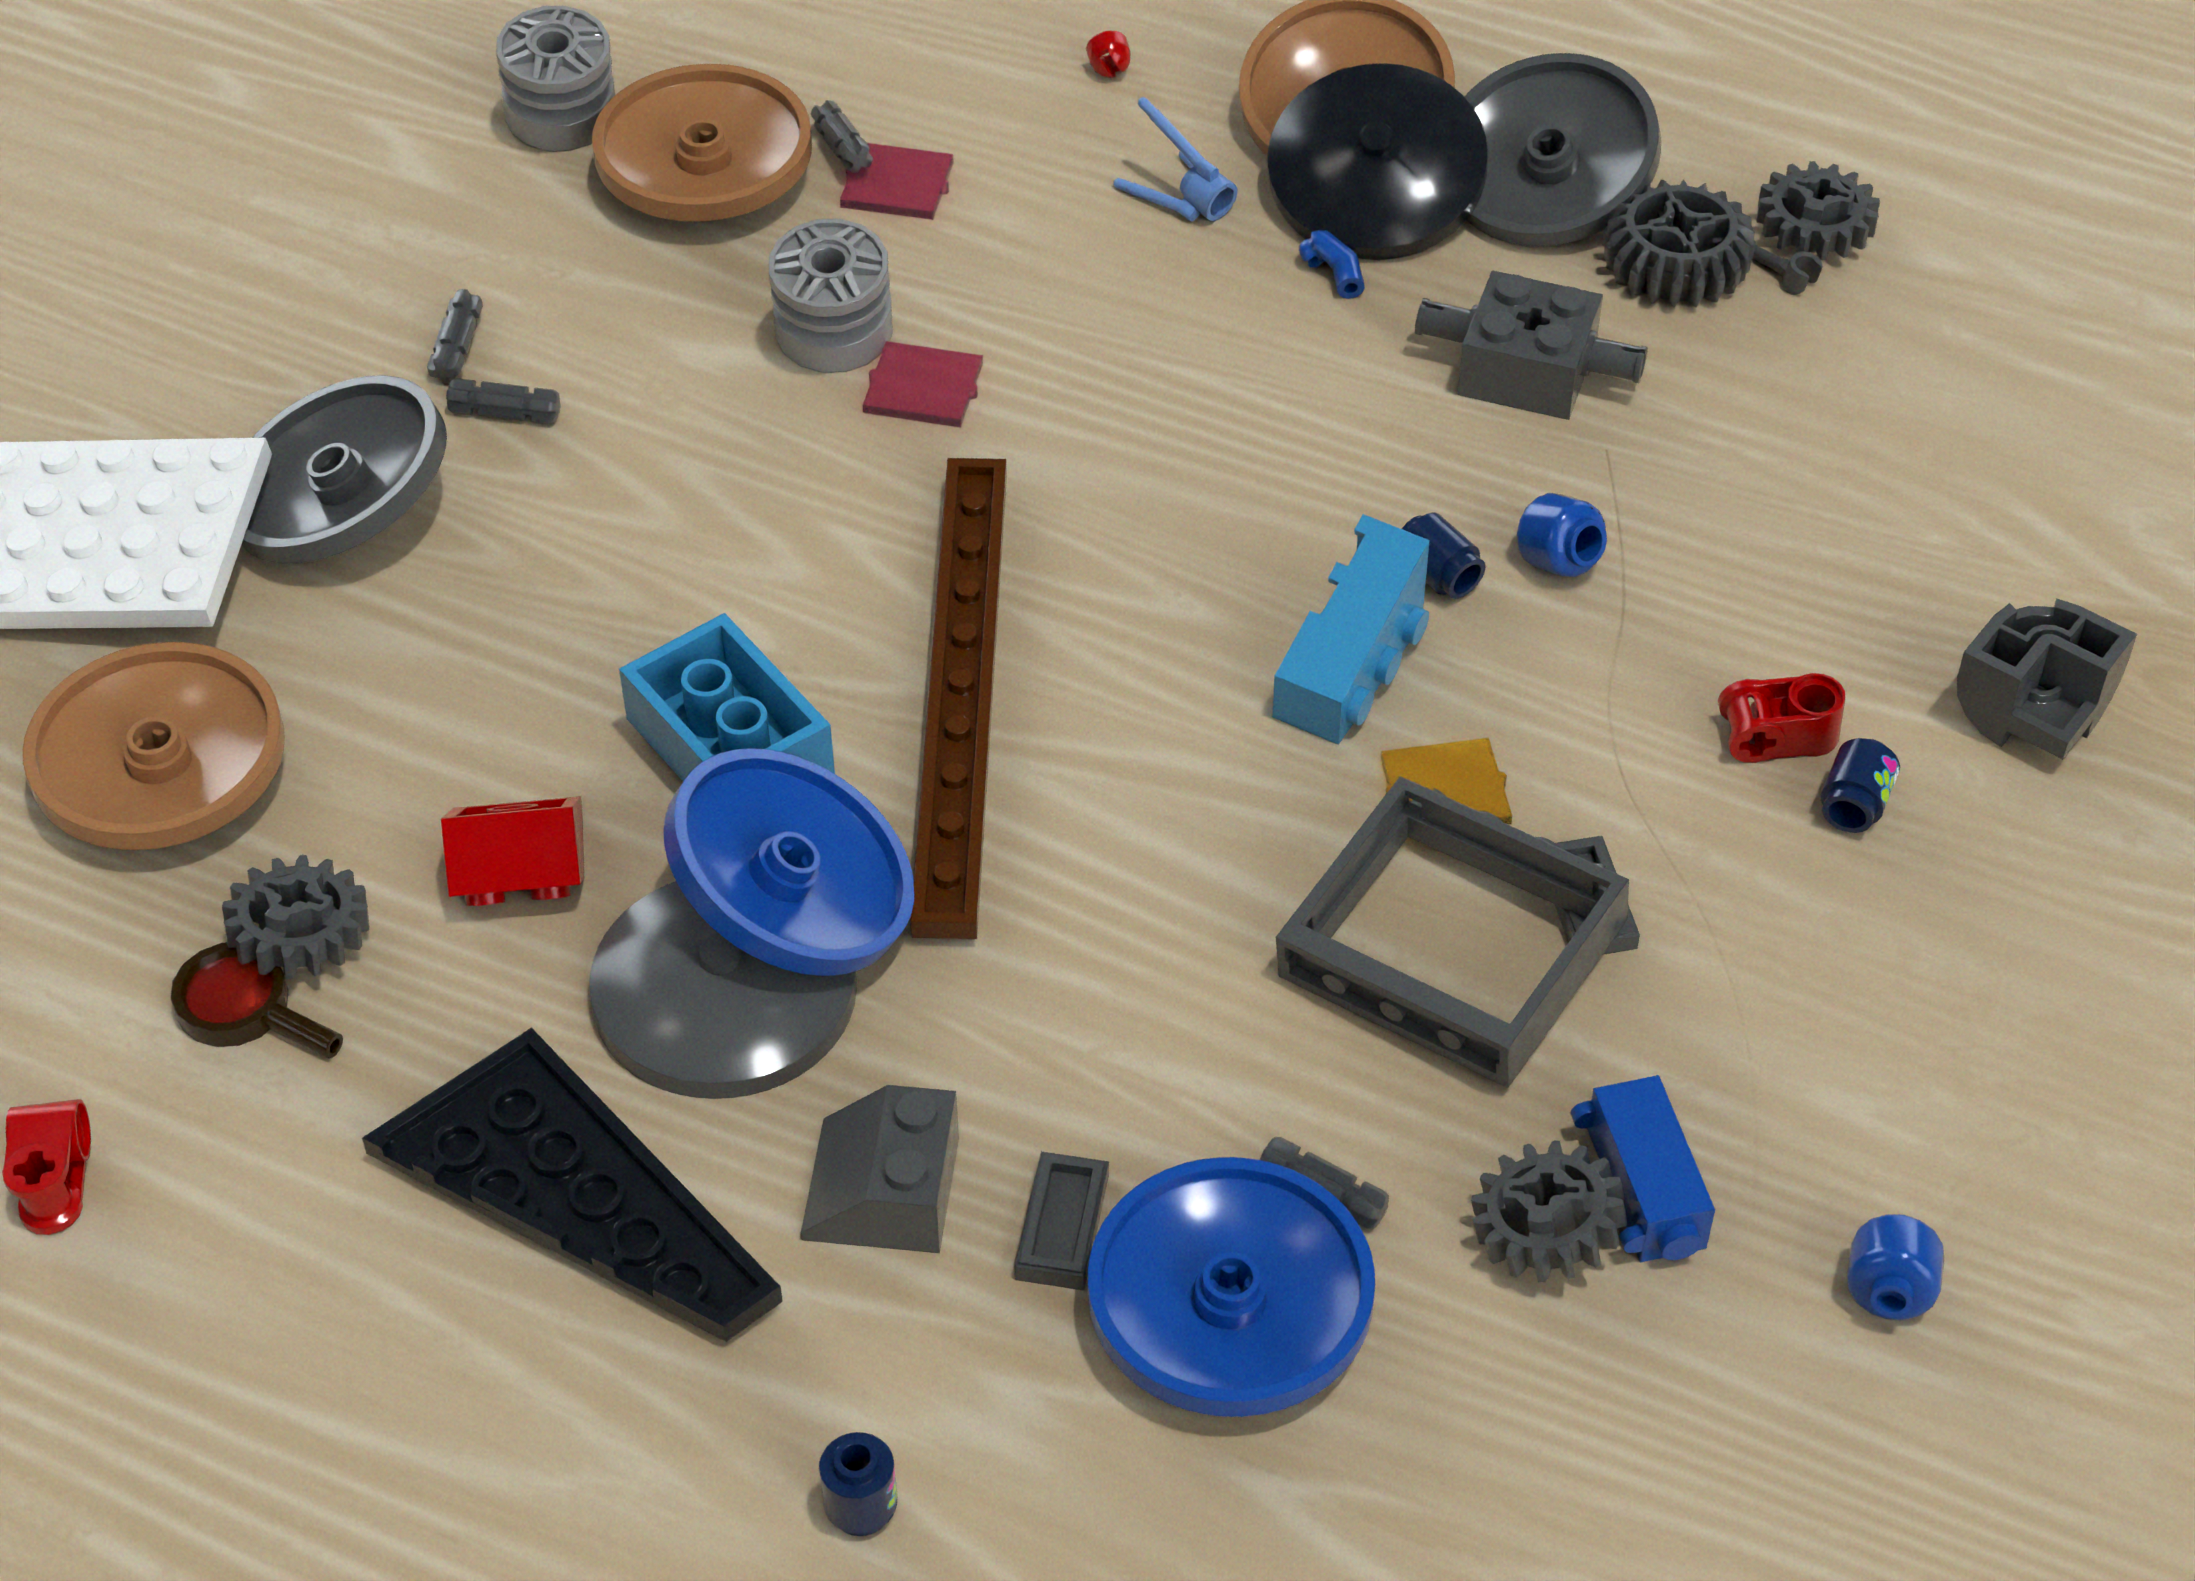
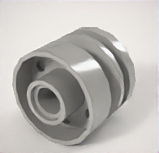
[496,6,615,151]
[769,219,893,373]

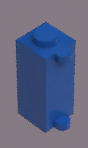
[1570,1075,1715,1263]

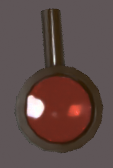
[171,943,343,1058]

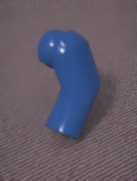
[1299,230,1365,299]

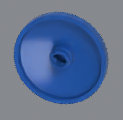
[663,748,915,976]
[1088,1157,1375,1417]

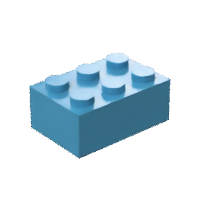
[619,613,835,781]

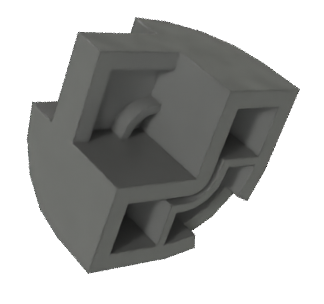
[1957,598,2137,760]

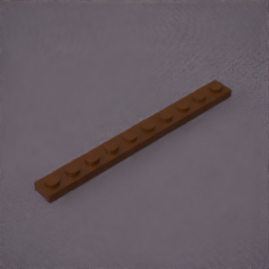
[911,458,1007,939]

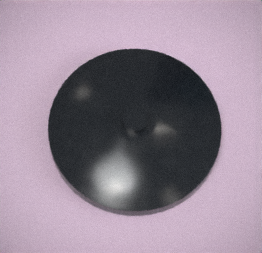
[1268,64,1488,260]

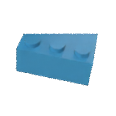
[1272,514,1430,745]

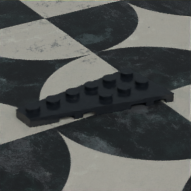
[362,1027,783,1342]

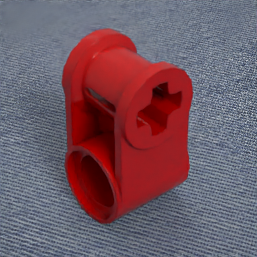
[1718,673,1845,763]
[2,1099,91,1235]

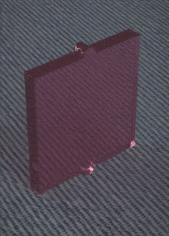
[840,143,954,220]
[863,341,983,428]

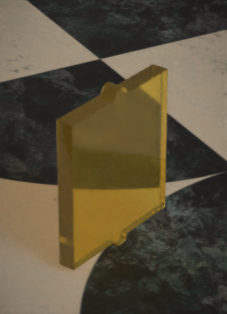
[1381,738,1512,824]

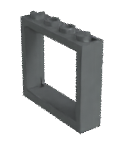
[1275,776,1629,1088]

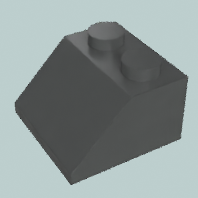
[801,1085,959,1253]

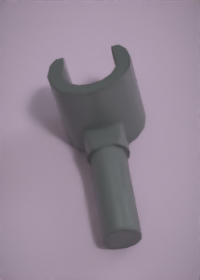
[1752,245,1823,295]

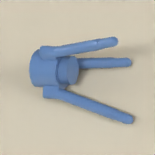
[1113,97,1238,222]

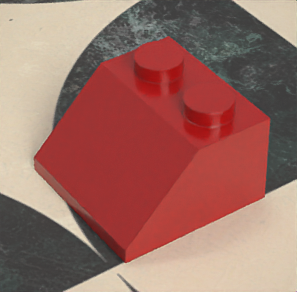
[441,796,585,906]

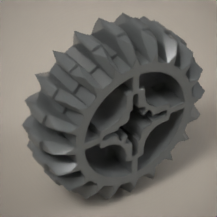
[1602,179,1756,308]

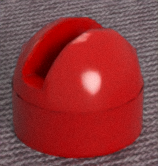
[1086,31,1131,78]

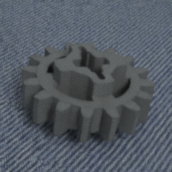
[1756,161,1880,260]
[222,855,370,979]
[1471,1140,1627,1282]

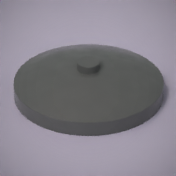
[1464,53,1661,247]
[241,375,447,564]
[589,881,857,1099]

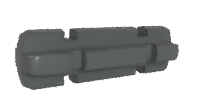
[810,100,873,173]
[427,289,483,384]
[446,378,561,424]
[1260,1137,1389,1229]

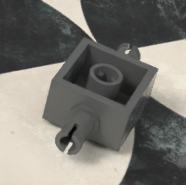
[1415,270,1648,420]

